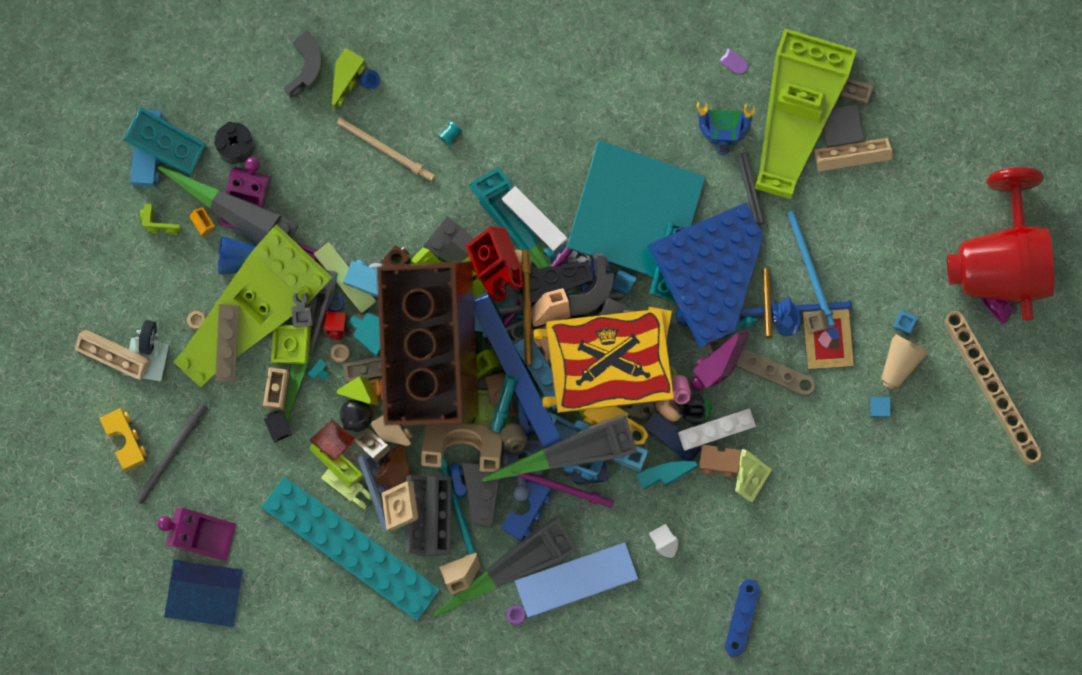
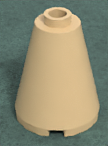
[881,334,928,389]

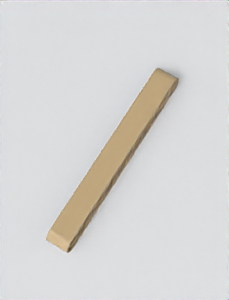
[944,311,1041,465]

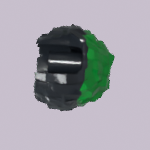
[682,394,713,425]

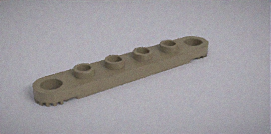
[707,338,815,396]

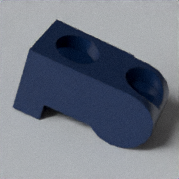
[572,460,608,485]

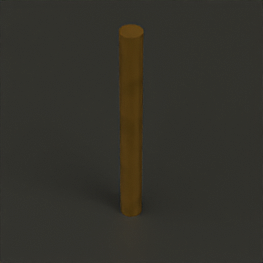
[762,268,773,339]

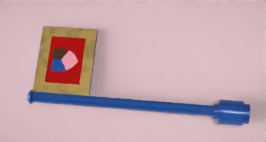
[676,300,854,370]

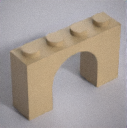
[421,423,504,472]

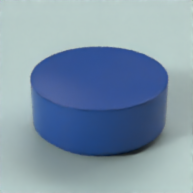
[360,70,380,89]

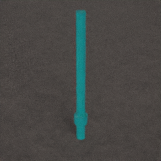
[438,453,477,555]

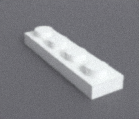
[678,408,756,451]

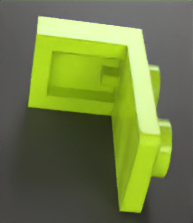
[140,204,182,235]

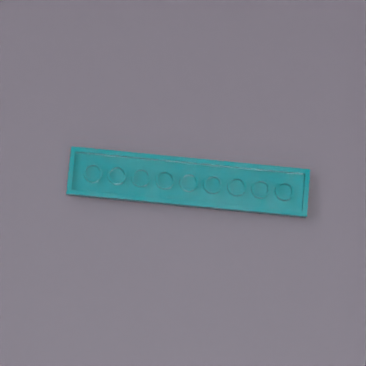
[261,476,440,621]

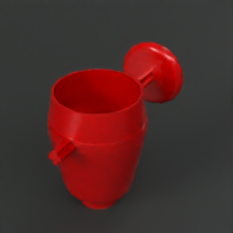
[947,167,1054,321]

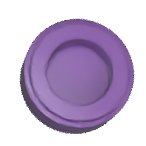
[506,605,526,625]

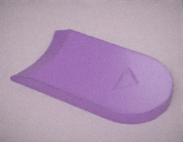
[719,49,748,74]

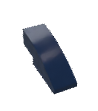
[644,411,701,461]

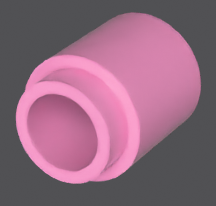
[671,375,691,404]

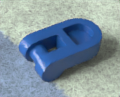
[450,463,467,498]

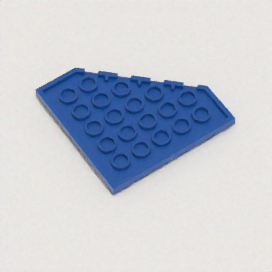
[648,203,764,348]

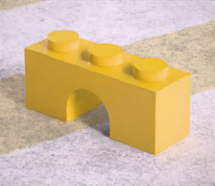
[99,408,148,472]

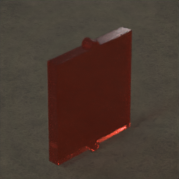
[310,420,355,461]

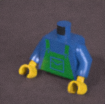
[696,101,755,155]

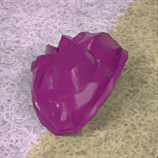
[981,298,1016,325]

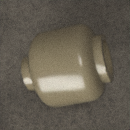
[500,423,528,453]

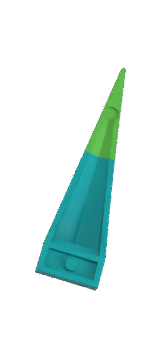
[469,167,567,294]

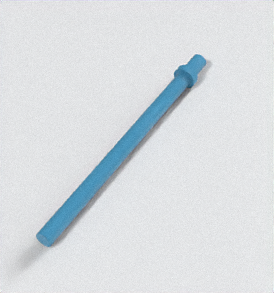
[787,211,835,328]

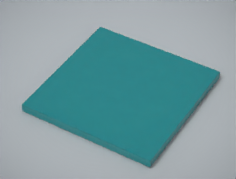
[566,140,705,278]

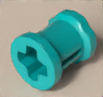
[438,121,463,146]

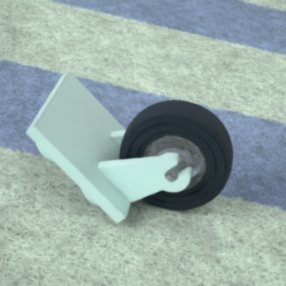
[123,320,169,382]

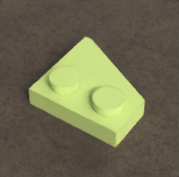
[735,449,772,502]

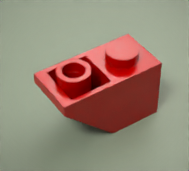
[324,312,347,341]

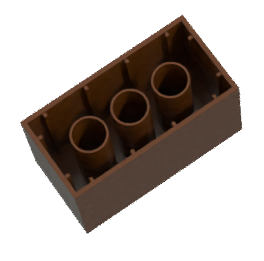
[377,261,479,426]

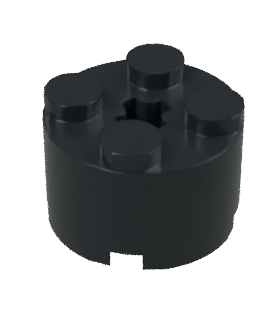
[214,122,255,164]

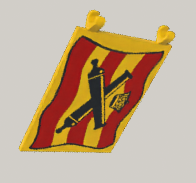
[533,309,674,413]

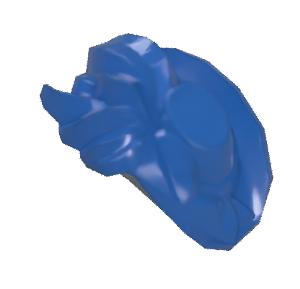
[772,298,801,336]

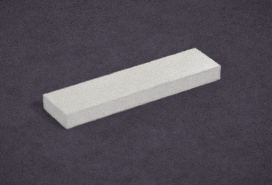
[502,186,568,252]

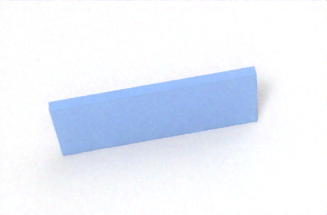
[515,542,638,618]

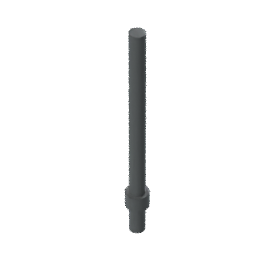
[136,403,207,503]

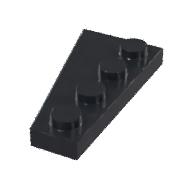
[512,262,594,308]

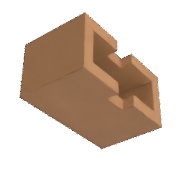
[699,445,741,478]

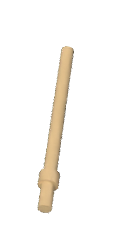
[337,117,435,182]

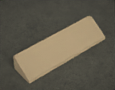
[814,138,892,171]
[75,330,150,380]

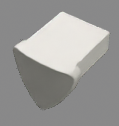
[649,524,678,558]

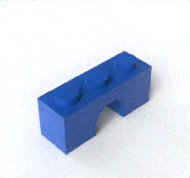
[501,480,552,541]

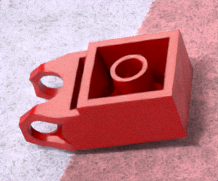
[465,226,523,302]

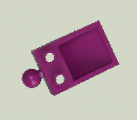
[219,157,272,230]
[690,332,749,391]
[157,508,236,561]

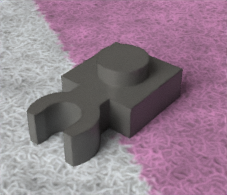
[292,293,314,327]

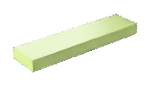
[314,242,376,314]

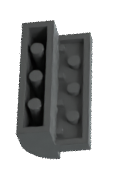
[405,475,452,556]

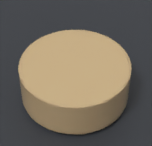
[187,311,206,330]
[331,344,350,363]

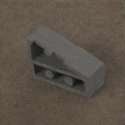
[462,462,501,528]

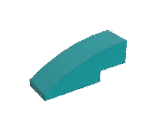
[635,461,698,491]

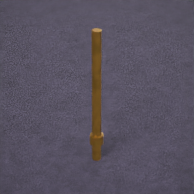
[521,250,533,366]

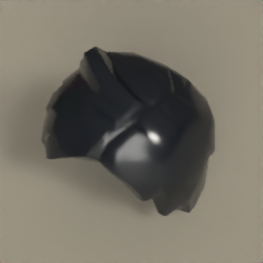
[340,399,372,432]

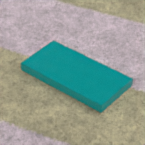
[122,107,206,177]

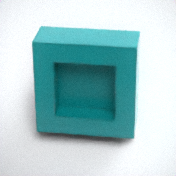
[306,359,329,381]

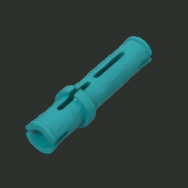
[490,375,517,432]

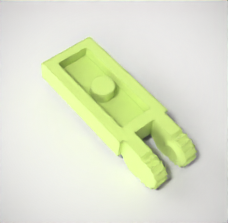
[321,468,372,510]

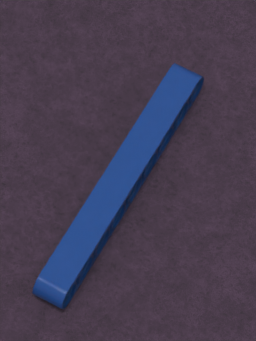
[474,293,562,448]

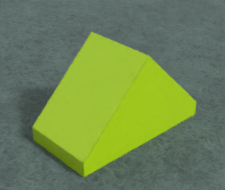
[337,376,379,405]

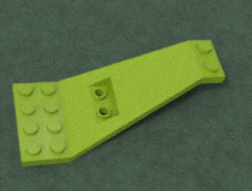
[754,29,857,199]
[173,224,333,388]

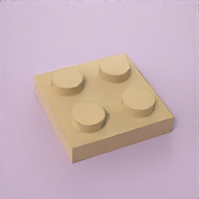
[382,481,418,531]

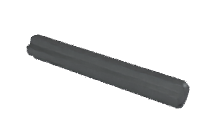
[738,152,765,225]

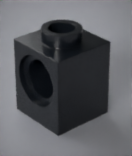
[264,411,292,443]

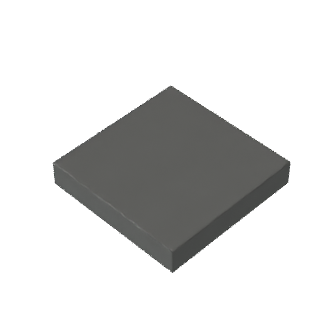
[823,104,864,148]

